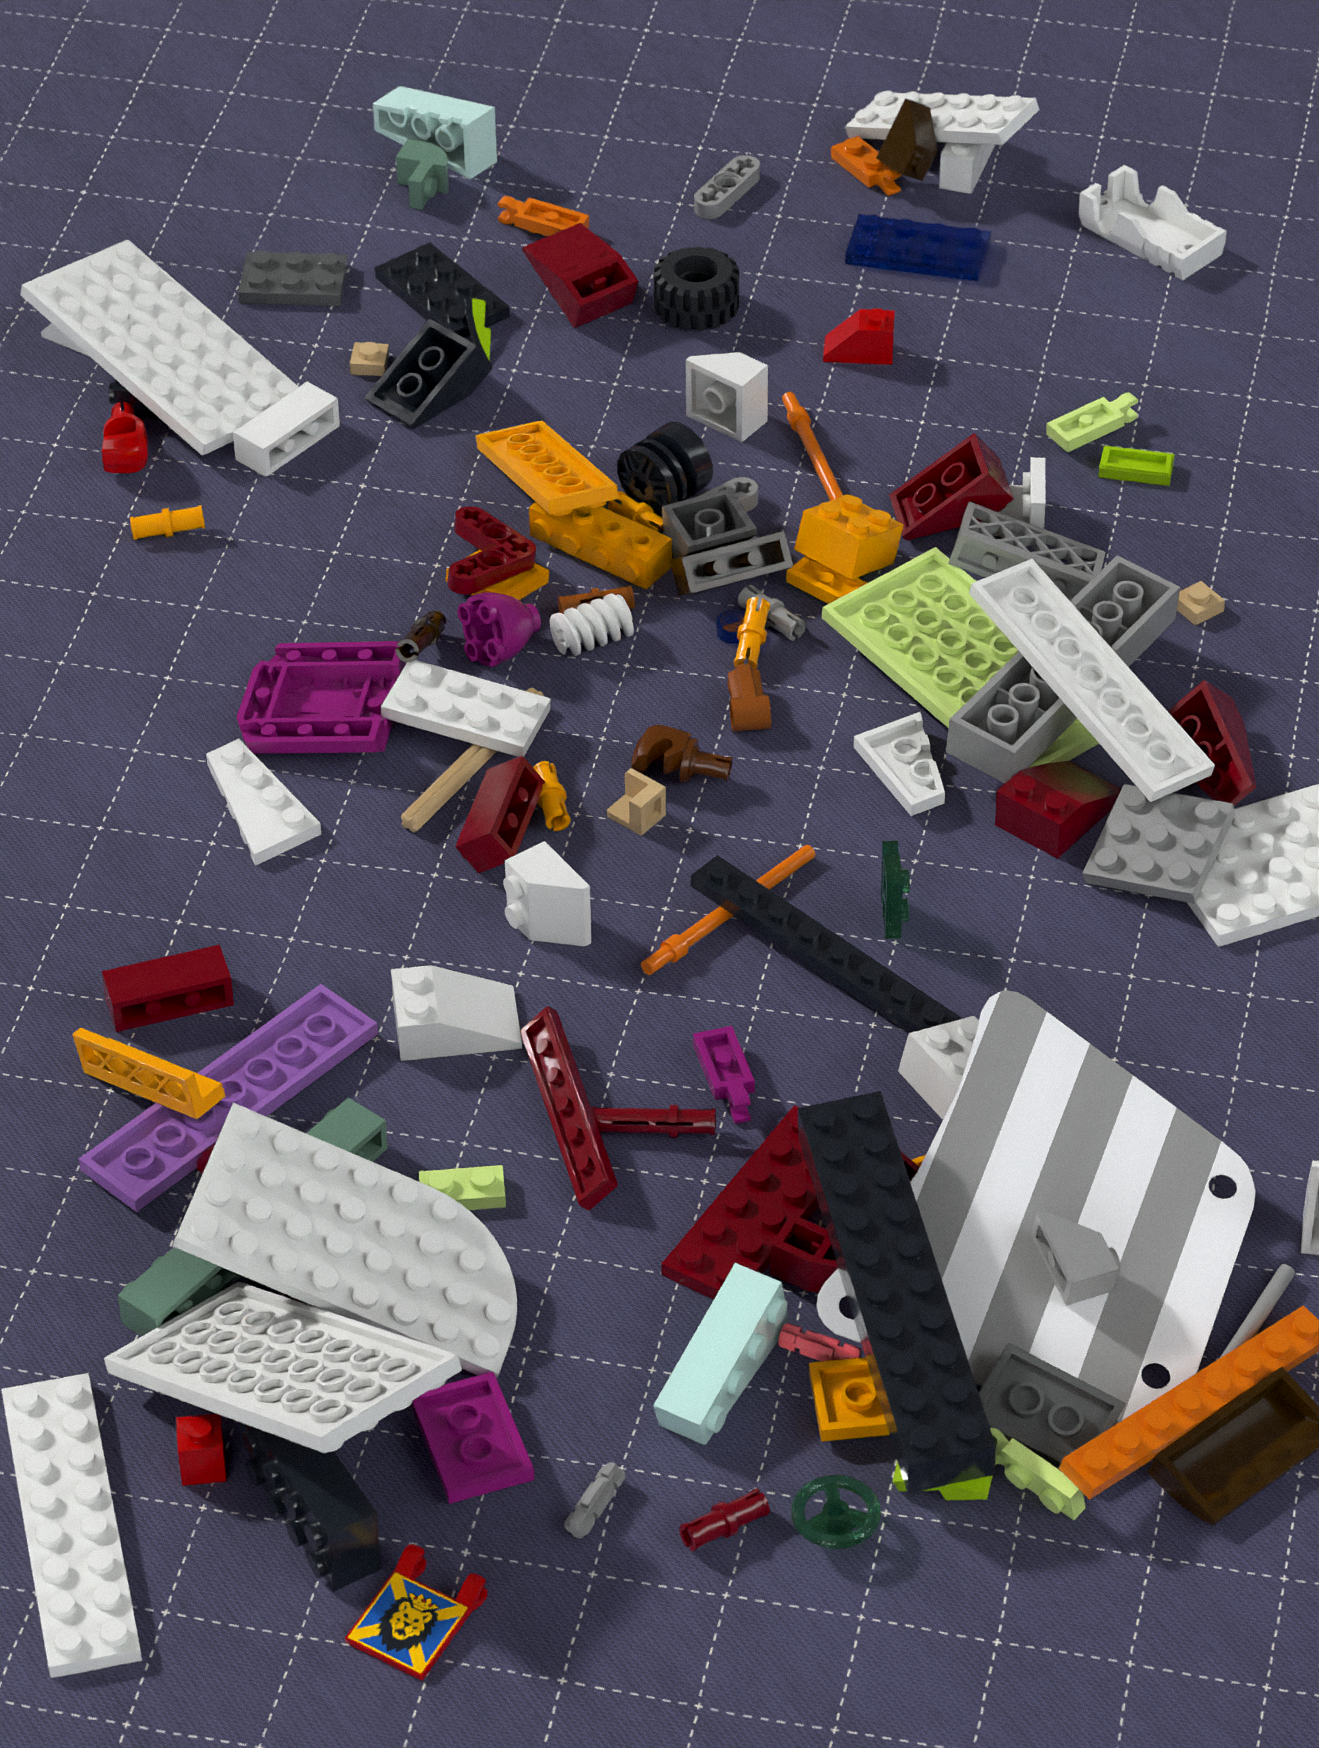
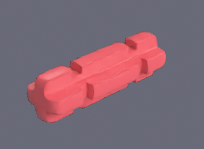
[778,1323,862,1361]

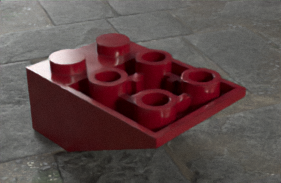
[522,223,638,329]

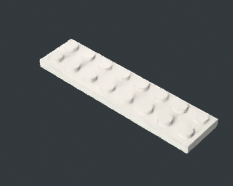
[969,559,1215,802]
[1,1373,142,1678]

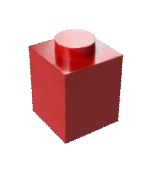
[176,1414,227,1486]

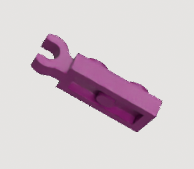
[693,1026,755,1124]

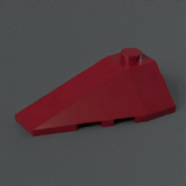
[1168,680,1257,806]

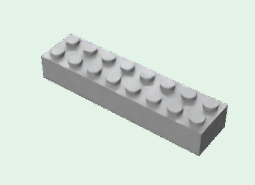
[946,555,1180,783]

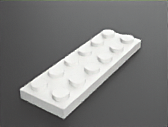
[845,91,1039,145]

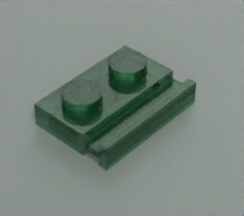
[880,841,910,939]

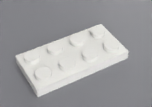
[381,660,551,757]

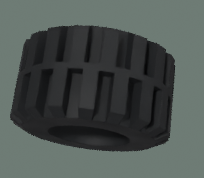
[653,246,739,331]

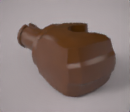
[631,725,733,783]

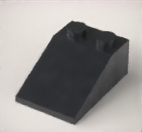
[364,318,493,429]

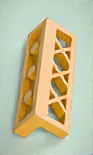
[72,1028,226,1119]

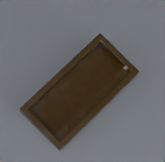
[1147,1367,1319,1526]

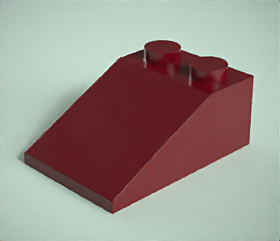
[889,432,1014,541]
[995,761,1121,859]

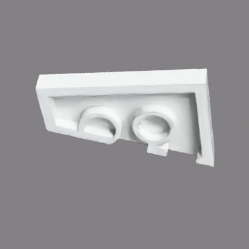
[854,712,945,816]

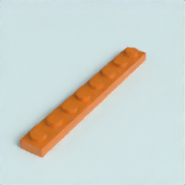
[1059,1305,1319,1500]

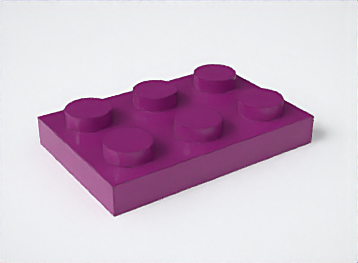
[410,1372,534,1504]

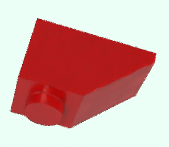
[823,308,895,365]

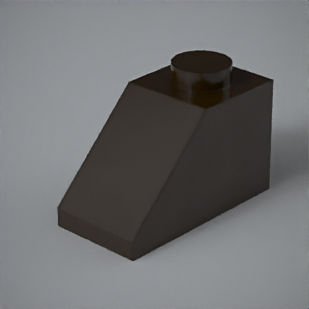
[876,98,937,181]

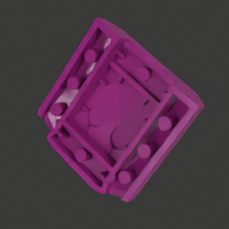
[236,641,407,754]

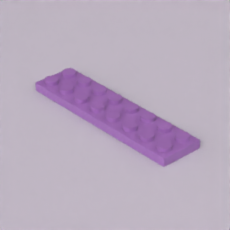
[79,984,378,1212]

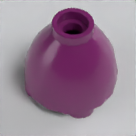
[457,592,541,667]

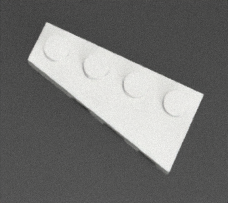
[206,739,321,866]

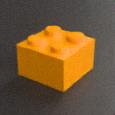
[794,495,904,580]

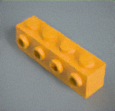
[529,502,672,590]

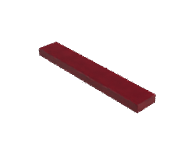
[520,1006,618,1211]

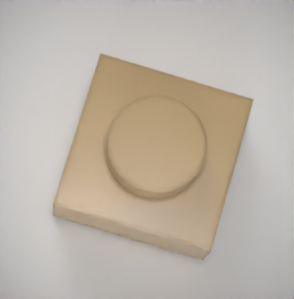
[350,342,390,376]
[1177,581,1225,625]

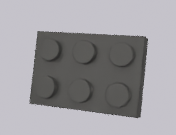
[238,251,348,306]
[979,1343,1126,1469]

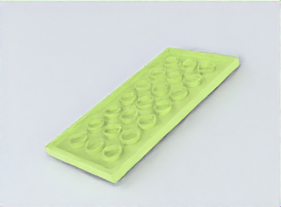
[822,547,1099,768]

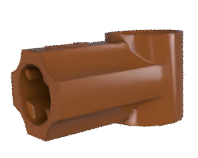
[727,664,771,732]

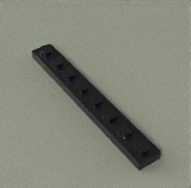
[690,855,962,1033]

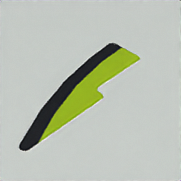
[465,298,491,363]

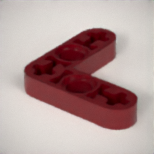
[447,506,536,595]

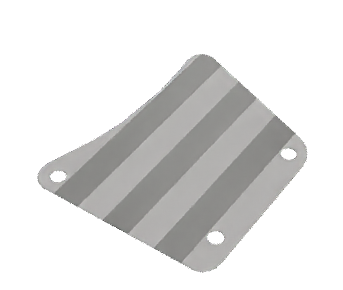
[816,990,1256,1423]

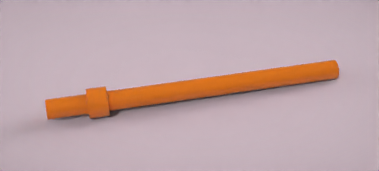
[782,392,843,501]
[641,845,816,975]

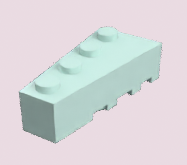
[373,86,497,179]
[653,1263,790,1445]

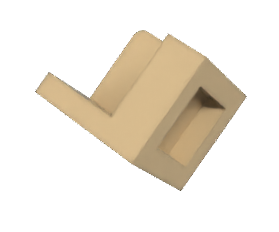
[607,768,666,836]

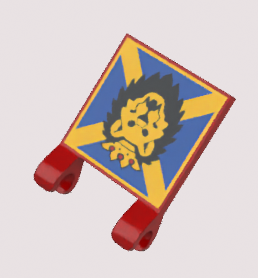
[345,1543,488,1681]

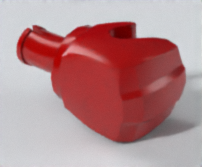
[102,402,148,473]

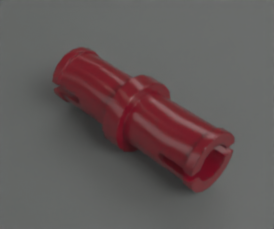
[679,1488,770,1551]

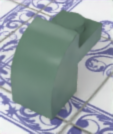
[396,139,449,210]

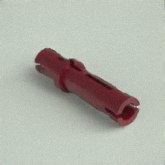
[591,1105,716,1137]

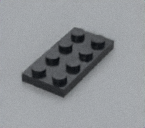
[375,242,510,338]

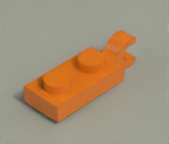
[831,136,901,196]
[498,196,589,236]

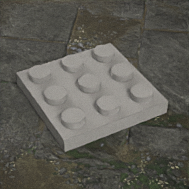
[1082,784,1236,904]

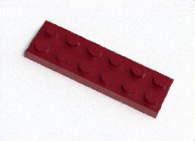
[661,1105,819,1300]

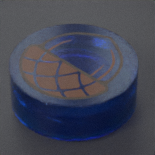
[716,610,745,644]

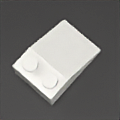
[391,965,522,1061]

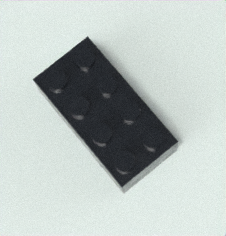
[242,1424,381,1592]

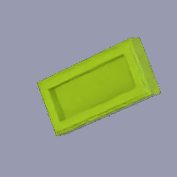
[1098,446,1175,486]

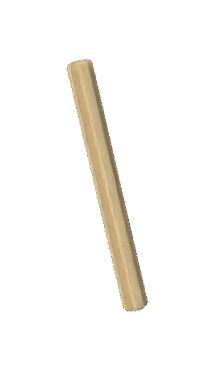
[401,688,544,832]

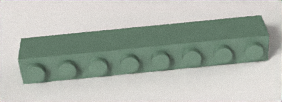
[118,1098,388,1337]

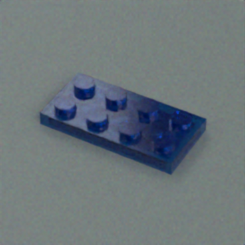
[845,214,991,282]

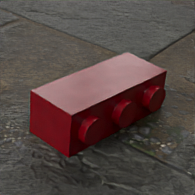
[455,755,545,873]
[102,944,234,1032]

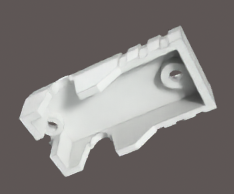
[1079,165,1226,280]

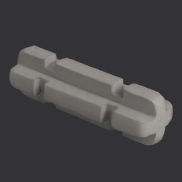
[565,1462,625,1539]

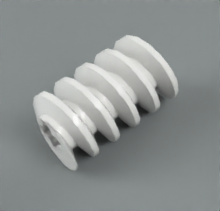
[550,594,634,656]

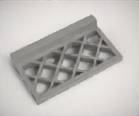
[948,502,1106,601]

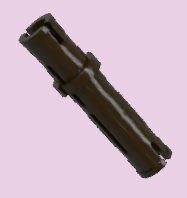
[395,610,447,663]

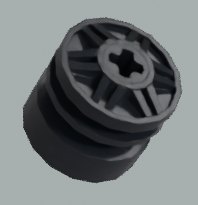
[617,421,713,517]

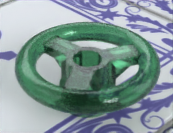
[791,1475,881,1549]

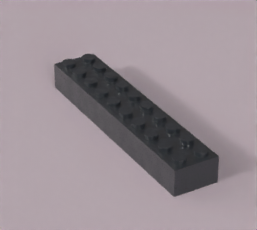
[798,1091,996,1494]

